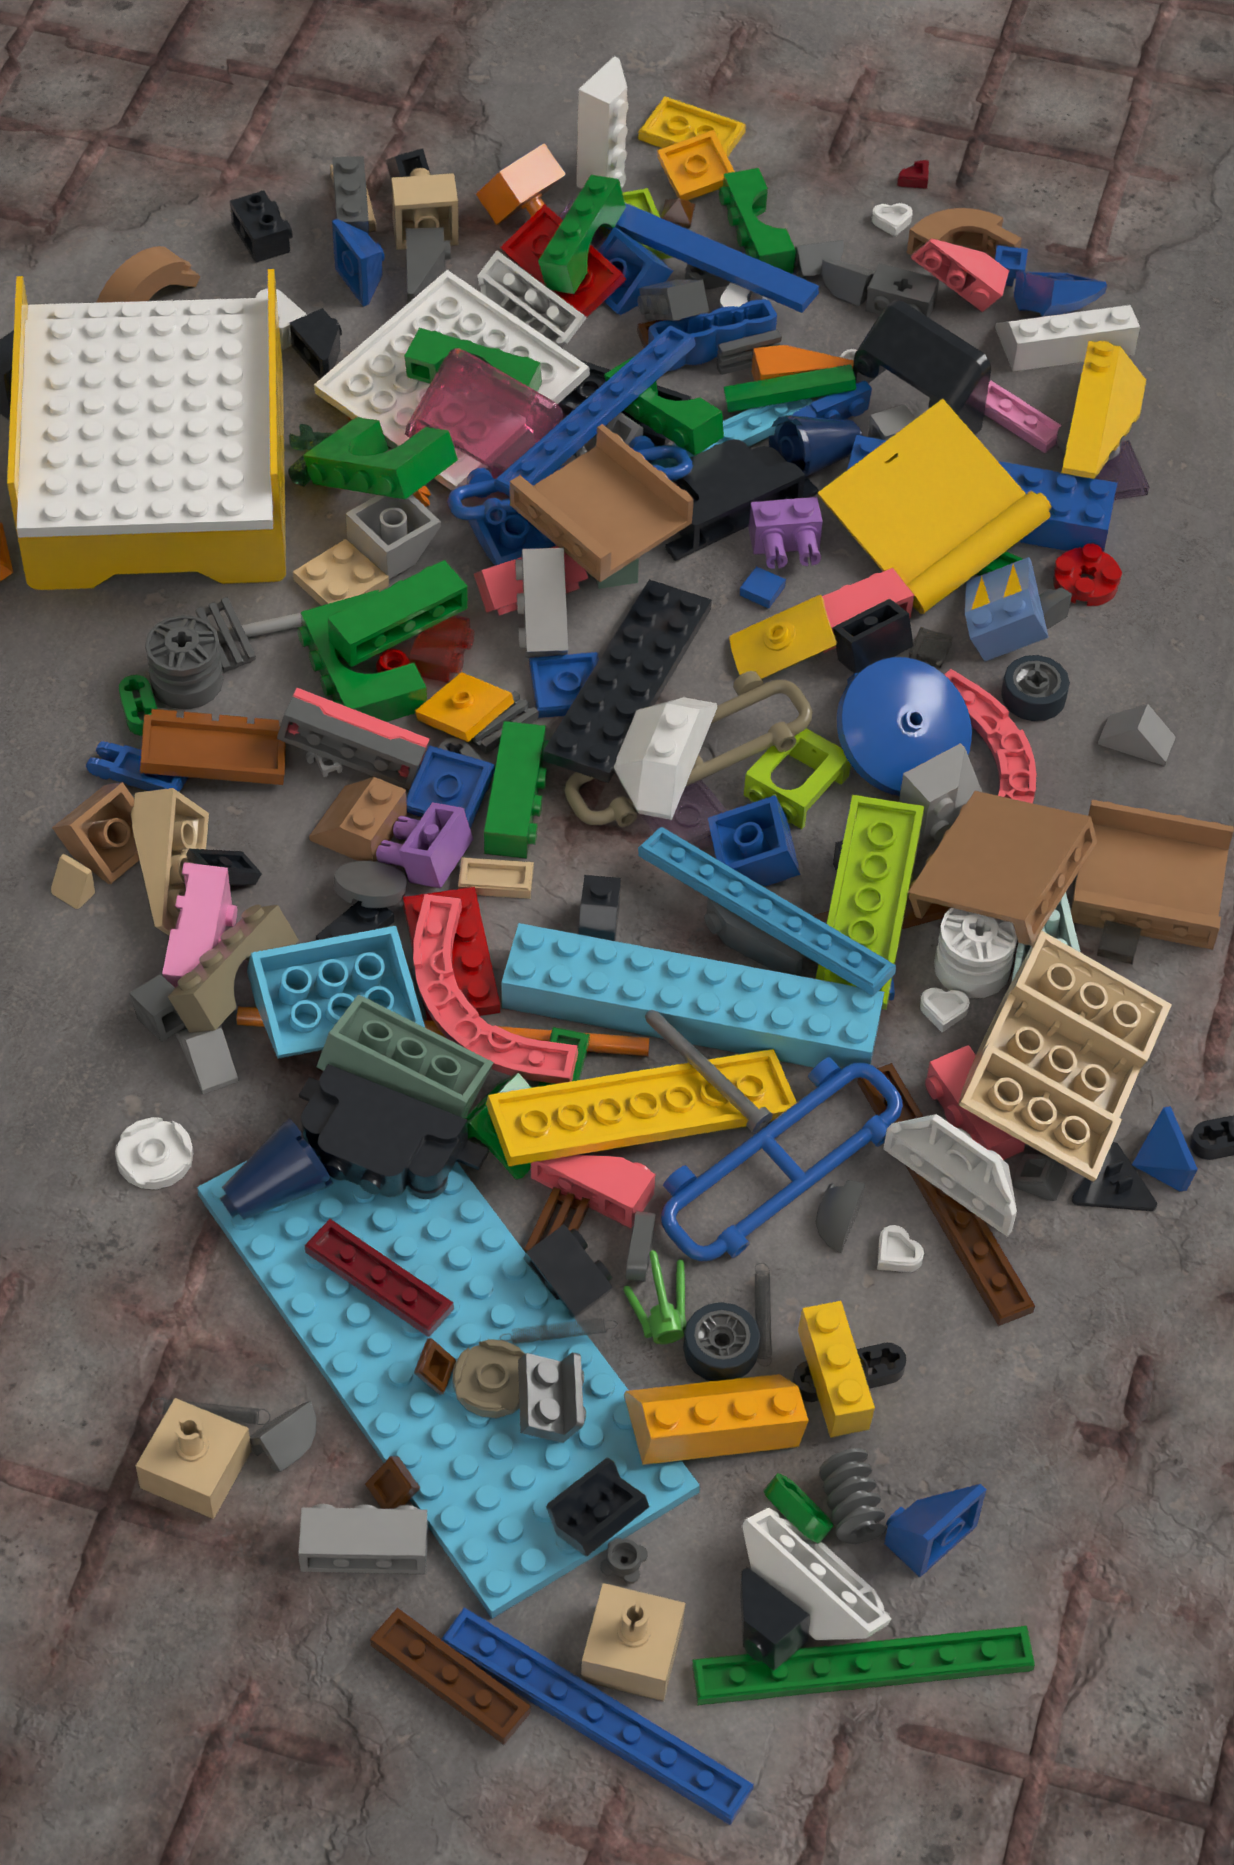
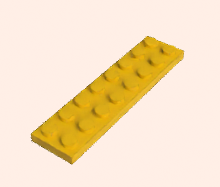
[486,1049,797,1166]

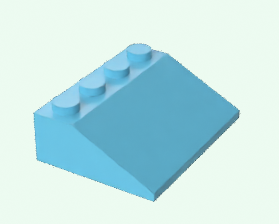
[247,926,425,1058]

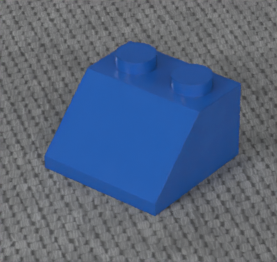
[708,795,800,886]

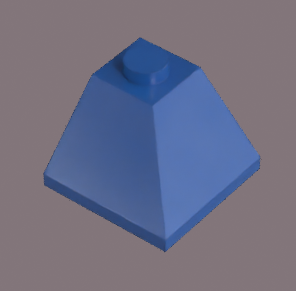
[332,219,385,307]
[598,227,673,315]
[884,1484,987,1577]

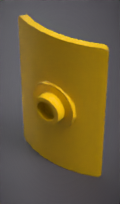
[729,595,837,679]

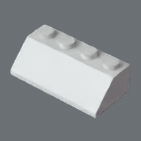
[577,56,628,189]
[995,305,1140,372]

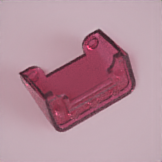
[405,348,563,494]

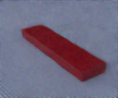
[304,1219,454,1337]

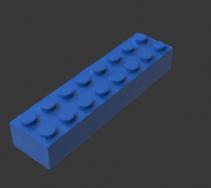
[847,435,1117,552]

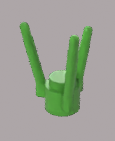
[623,1250,687,1344]

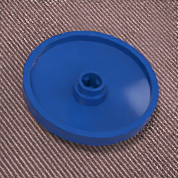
[837,657,972,796]

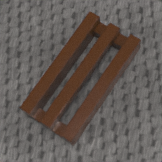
[524,1187,590,1253]

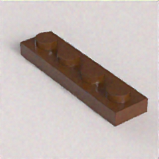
[370,1608,531,1745]

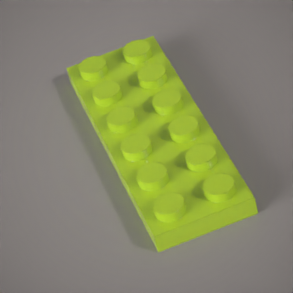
[816,795,924,1010]

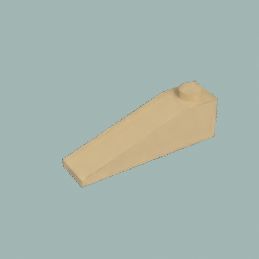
[131,788,209,936]

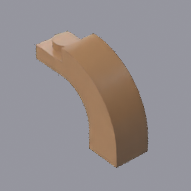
[907,208,1022,259]
[96,246,201,303]

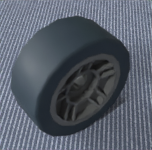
[1001,655,1070,721]
[683,1302,760,1381]

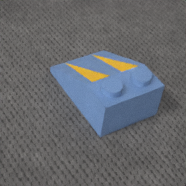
[965,557,1048,661]

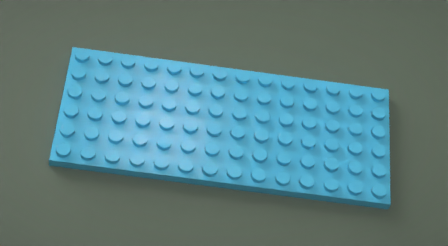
[197,1135,700,1619]

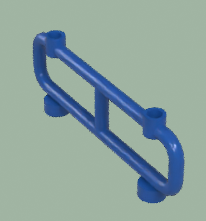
[447,436,693,525]
[661,1057,903,1262]

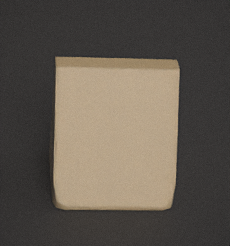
[51,854,95,909]

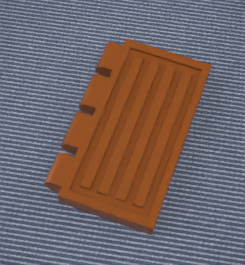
[140,709,286,785]

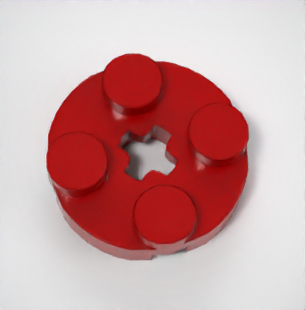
[1053,543,1122,606]

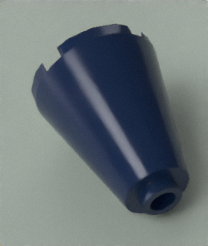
[768,415,863,478]
[220,1118,334,1220]

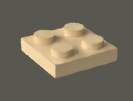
[293,539,389,606]

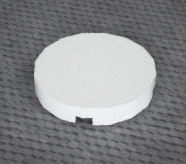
[115,1117,194,1190]

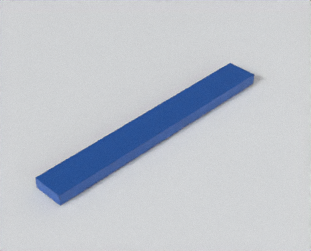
[605,203,819,313]
[494,326,696,496]
[441,1607,754,1825]

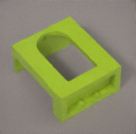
[744,728,851,829]

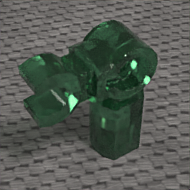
[288,424,333,487]

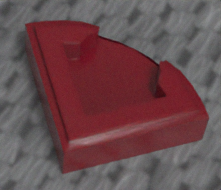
[897,160,929,189]

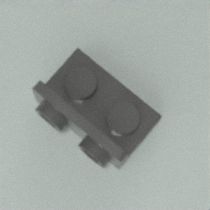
[518,1352,586,1443]

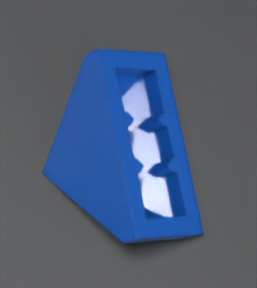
[1132,1106,1198,1192]

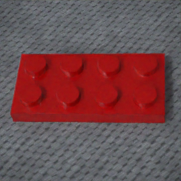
[500,204,626,317]
[403,887,500,1021]

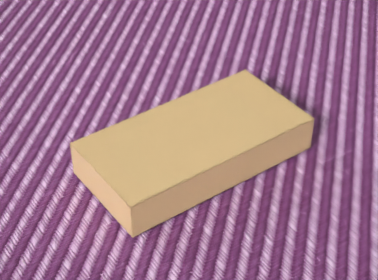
[458,857,534,899]

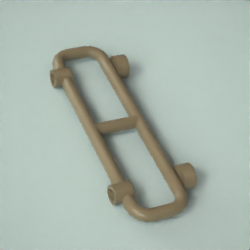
[565,671,813,827]

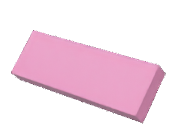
[984,381,1062,453]

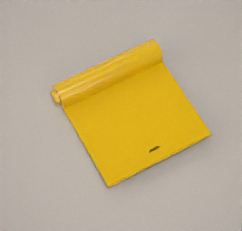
[818,399,1051,614]

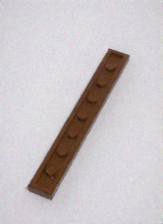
[857,1063,1035,1326]

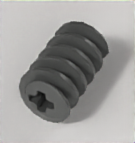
[819,1448,887,1544]

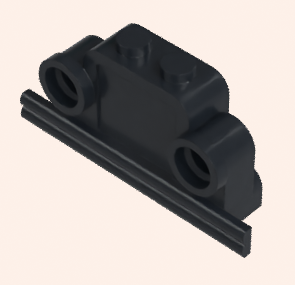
[665,439,819,561]
[299,1064,489,1199]

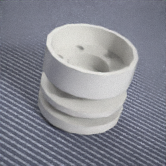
[934,908,1018,998]

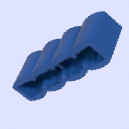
[648,299,777,372]

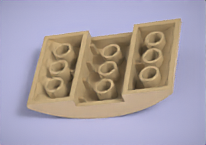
[958,930,1172,1182]

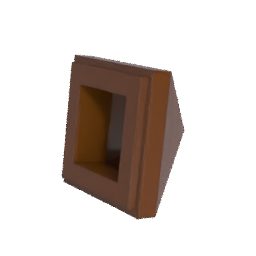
[661,198,695,228]
[414,1338,456,1395]

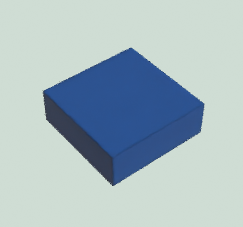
[739,566,786,609]

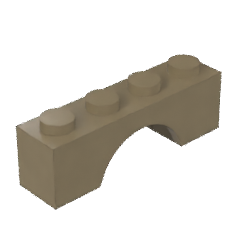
[168,904,299,1033]

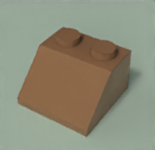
[309,777,407,862]
[52,782,140,884]

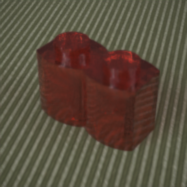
[409,615,475,683]

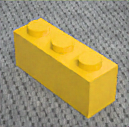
[798,1301,875,1438]

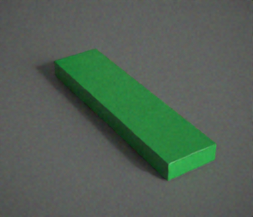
[723,364,857,412]

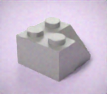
[346,495,441,579]
[899,743,982,846]

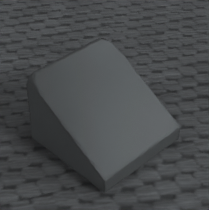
[1012,1154,1067,1201]

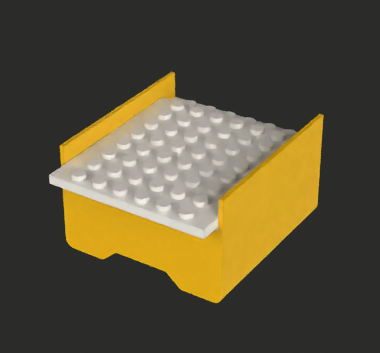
[7,269,286,590]

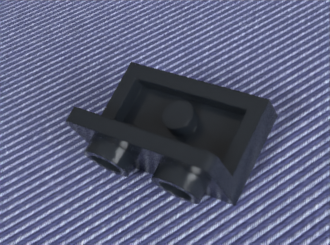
[546,1458,650,1557]

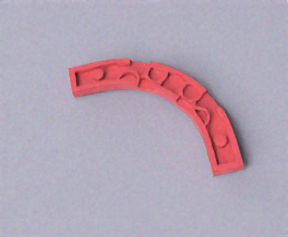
[945,669,1037,803]
[413,894,578,1084]

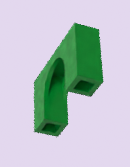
[303,417,458,499]
[297,590,427,722]

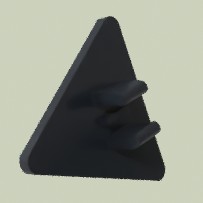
[1072,1142,1157,1211]

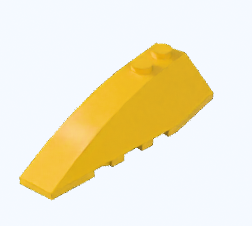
[1061,341,1146,479]

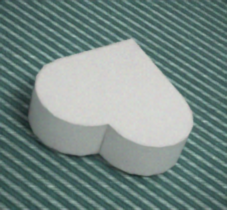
[872,203,912,237]
[920,988,970,1032]
[877,1225,924,1272]

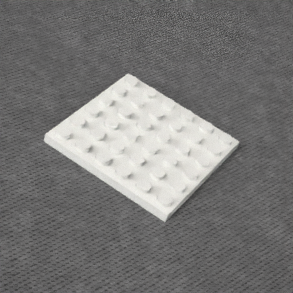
[314,270,590,491]

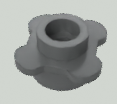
[600,1538,648,1584]

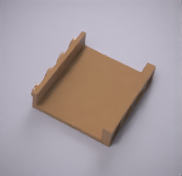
[510,424,693,582]
[908,791,1097,946]
[1071,800,1234,950]

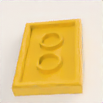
[638,96,746,157]

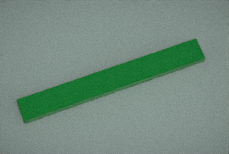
[692,1626,1035,1705]

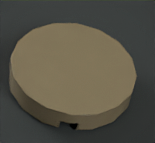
[452,1339,525,1418]

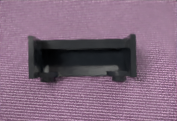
[853,300,991,435]

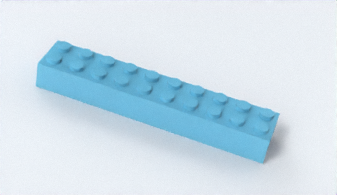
[501,923,884,1069]

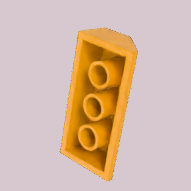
[624,1374,809,1465]

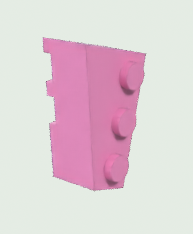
[162,862,237,988]

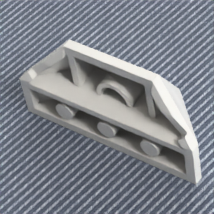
[478,250,587,347]
[614,697,717,820]
[883,1114,1017,1236]
[742,1507,891,1640]

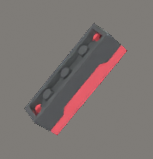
[277,688,430,790]

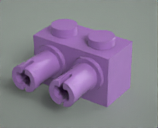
[749,497,823,569]
[376,802,474,888]

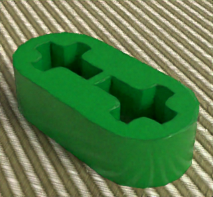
[119,675,157,736]
[763,1473,834,1543]

